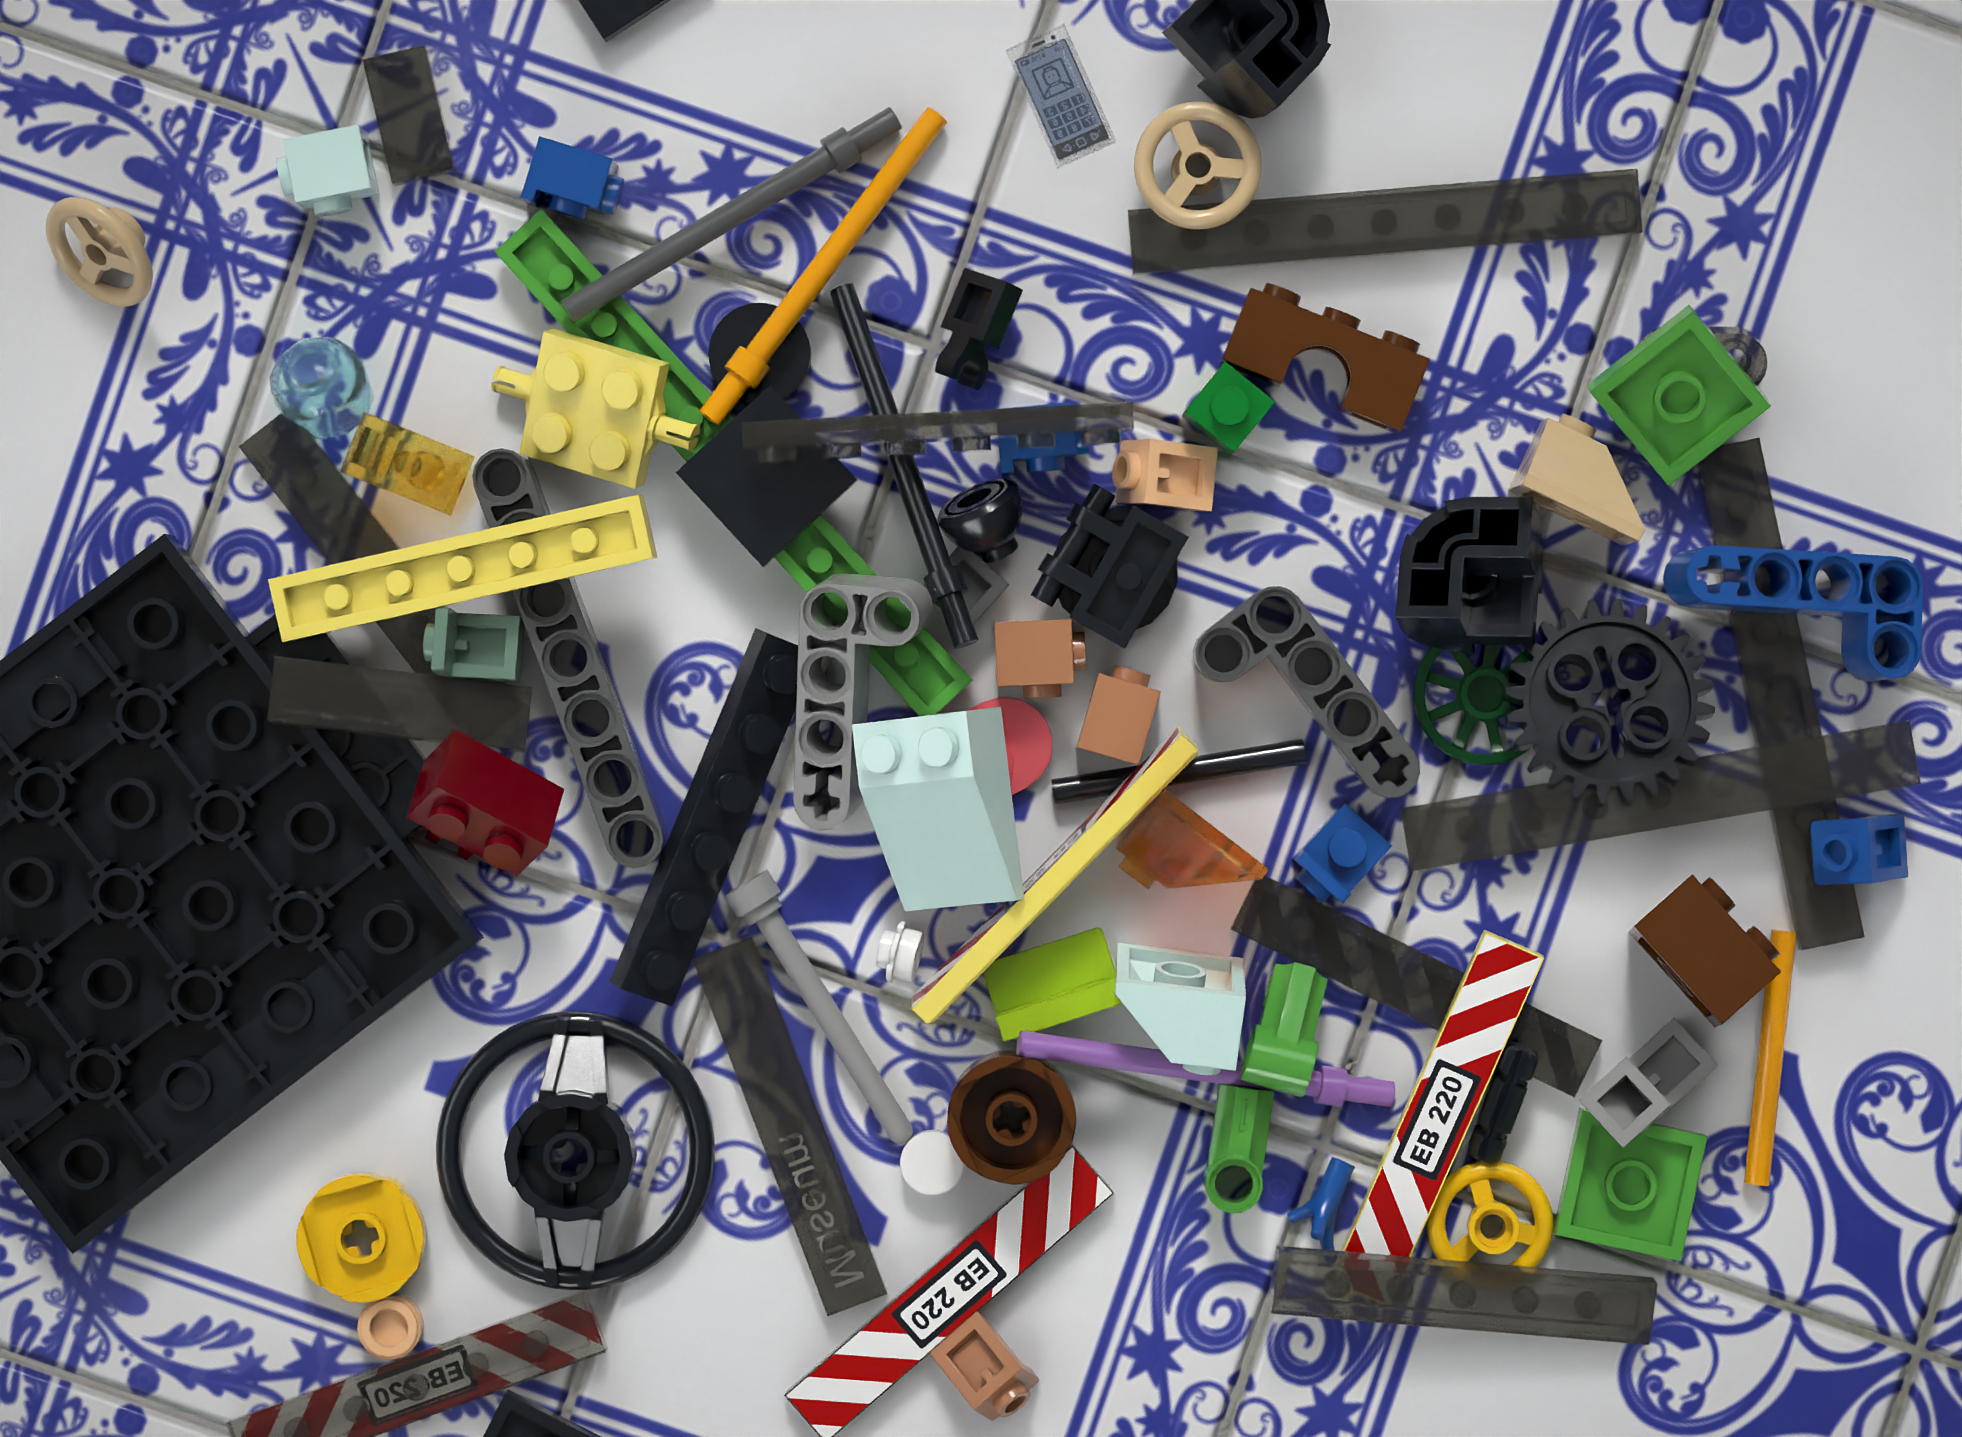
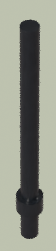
[830,283,979,649]

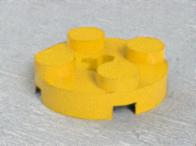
[296,1172,427,1303]

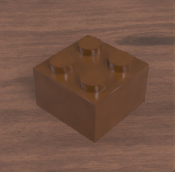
[1628,874,1781,1028]

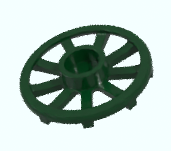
[1413,645,1530,765]

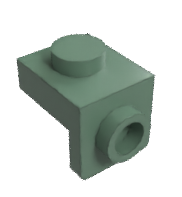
[423,607,524,683]

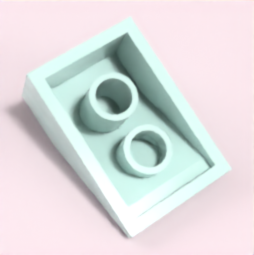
[852,707,1024,911]

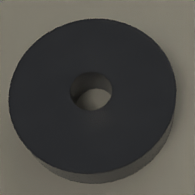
[708,303,812,405]

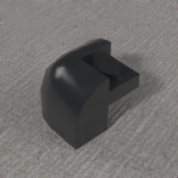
[1162,0,1331,119]
[1395,497,1543,653]

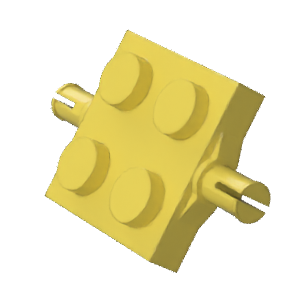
[491,328,700,489]

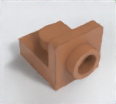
[929,1311,1040,1421]

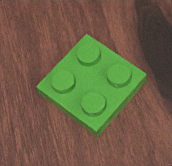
[1587,305,1771,486]
[1553,1108,1708,1261]

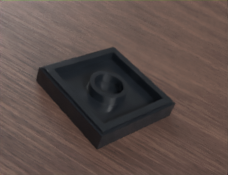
[676,386,858,567]

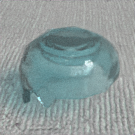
[269,337,374,439]

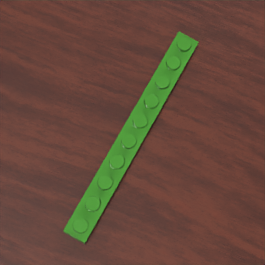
[494,209,973,716]

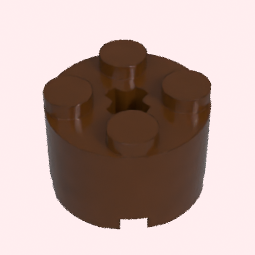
[947,1050,1076,1185]

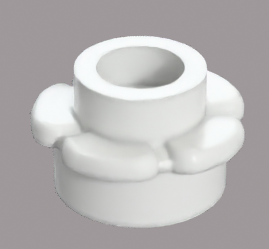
[876,921,924,983]

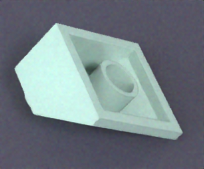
[1115,942,1246,1075]

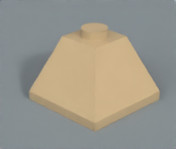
[1508,414,1645,545]

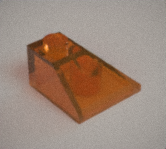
[1115,789,1269,890]

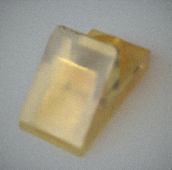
[340,412,475,515]

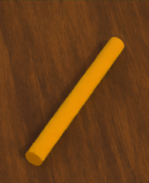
[1744,929,1797,1186]

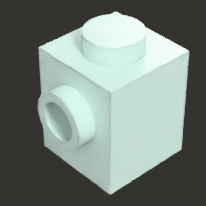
[277,125,380,217]

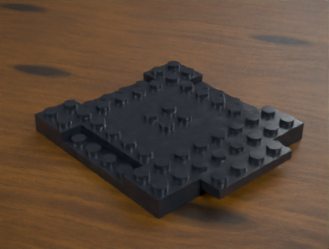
[0,534,484,1254]

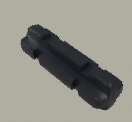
[1468,1041,1538,1164]

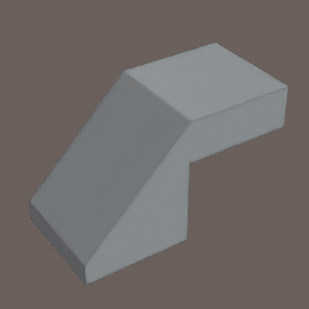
[1579,1018,1718,1148]

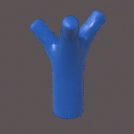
[1287,1157,1355,1261]

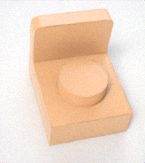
[1112,439,1218,511]

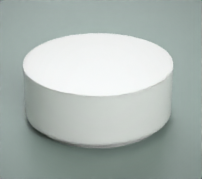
[900,1129,964,1195]

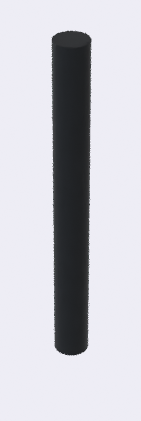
[1051,739,1307,804]

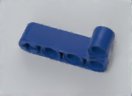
[1663,545,1923,682]

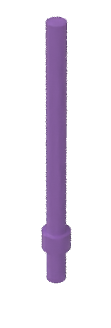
[1016,1031,1395,1107]

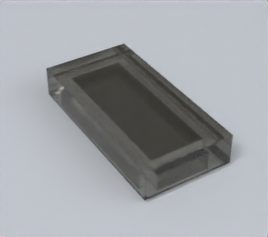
[363,45,457,186]

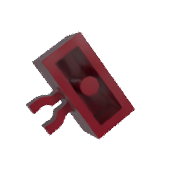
[406,729,564,877]

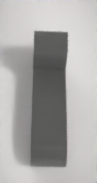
[1193,586,1420,798]

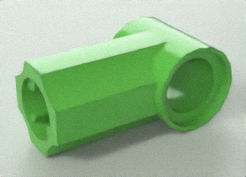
[1240,962,1328,1097]
[1203,1084,1275,1213]

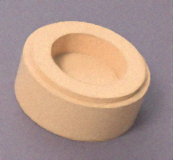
[357,1293,424,1360]

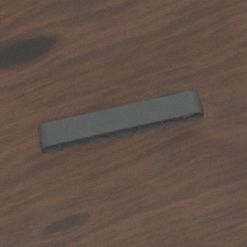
[472,448,668,868]

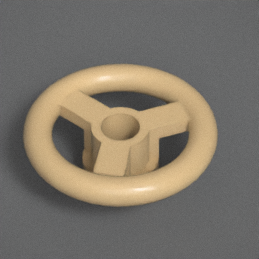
[1134,101,1262,230]
[46,197,153,307]

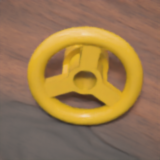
[1426,1161,1554,1287]

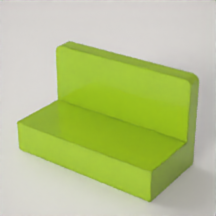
[983,927,1123,1042]

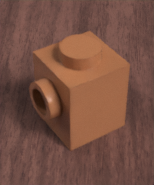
[994,619,1086,698]

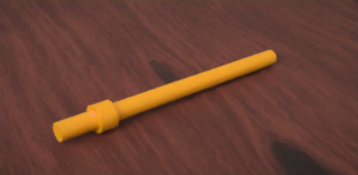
[699,107,947,426]

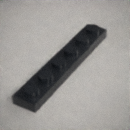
[609,628,798,1007]

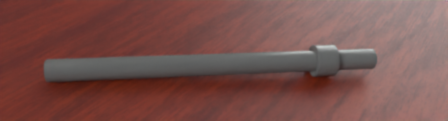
[561,107,902,323]

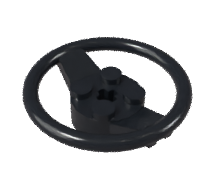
[436,1011,715,1290]

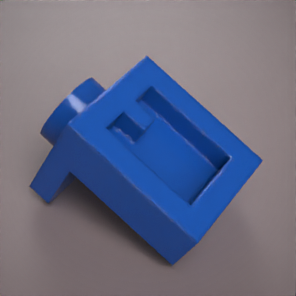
[1292,802,1392,904]
[1811,814,1908,885]

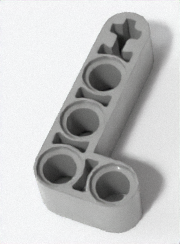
[793,573,934,831]

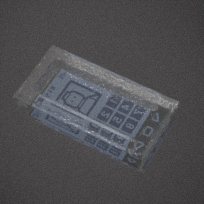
[1006,24,1116,169]

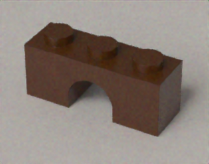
[1219,283,1430,434]

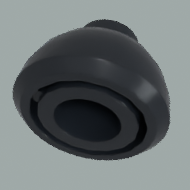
[937,478,1023,563]

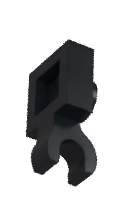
[935,268,1023,390]

